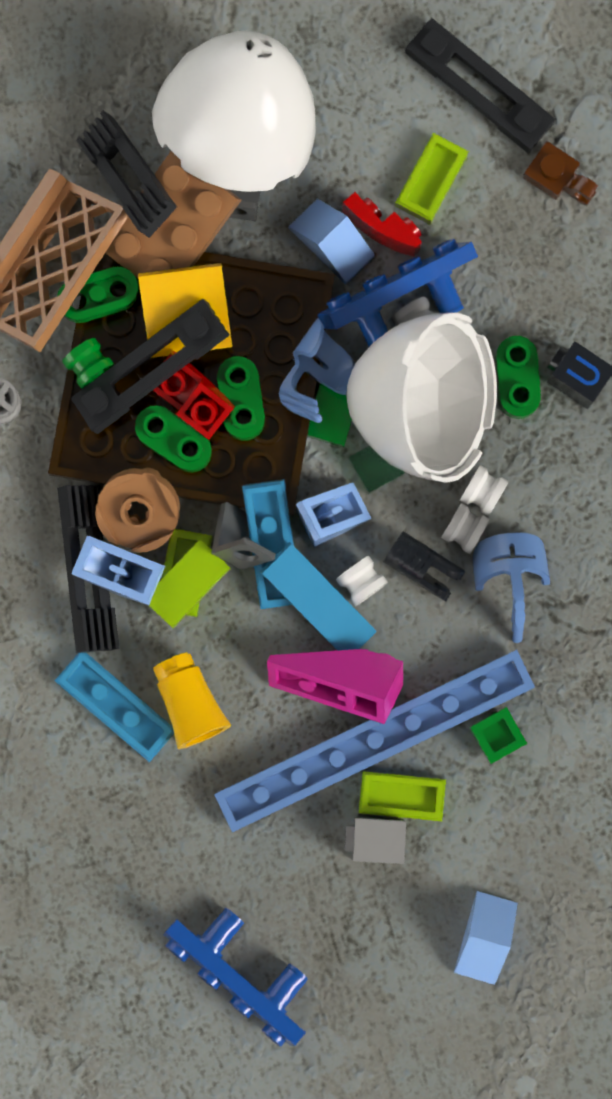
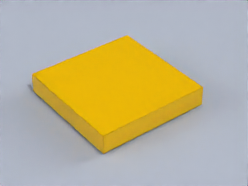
[138,263,232,358]

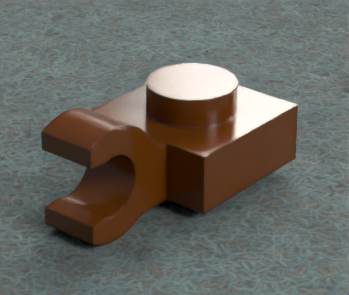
[523,141,598,206]

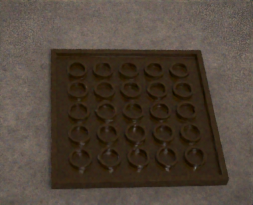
[48,252,335,517]

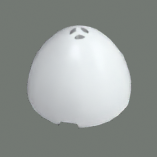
[152,31,316,192]
[347,313,497,483]

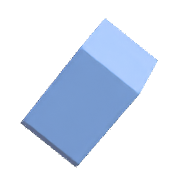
[289,198,375,284]
[296,482,372,547]
[71,535,165,605]
[454,891,518,985]

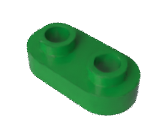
[57,267,139,323]
[495,336,541,419]
[217,356,265,441]
[135,406,212,473]

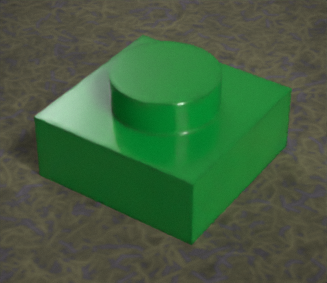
[469,707,527,764]

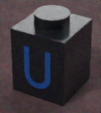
[547,341,612,409]

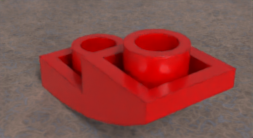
[342,192,422,257]
[153,350,235,440]

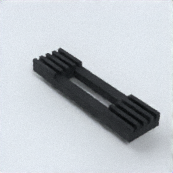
[405,17,556,154]
[77,110,177,238]
[71,299,230,434]
[57,485,120,653]

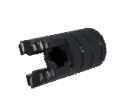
[383,531,466,601]

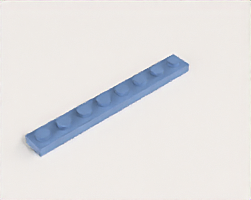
[214,650,535,832]

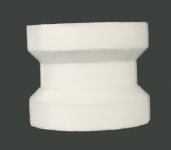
[459,465,509,517]
[336,556,388,607]

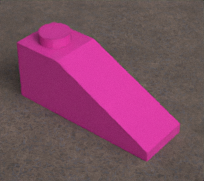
[267,649,403,724]

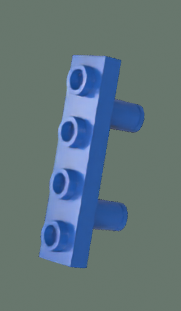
[317,238,478,347]
[163,908,308,1047]

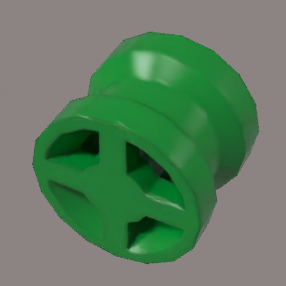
[62,338,115,389]

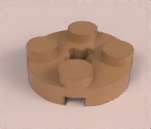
[95,468,180,553]

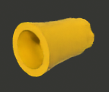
[153,652,232,749]

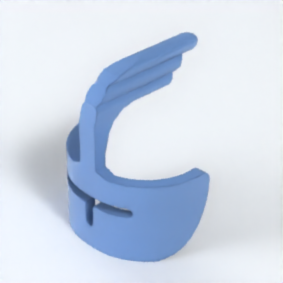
[279,318,355,423]
[473,533,550,643]

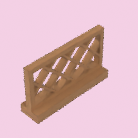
[0,168,128,352]

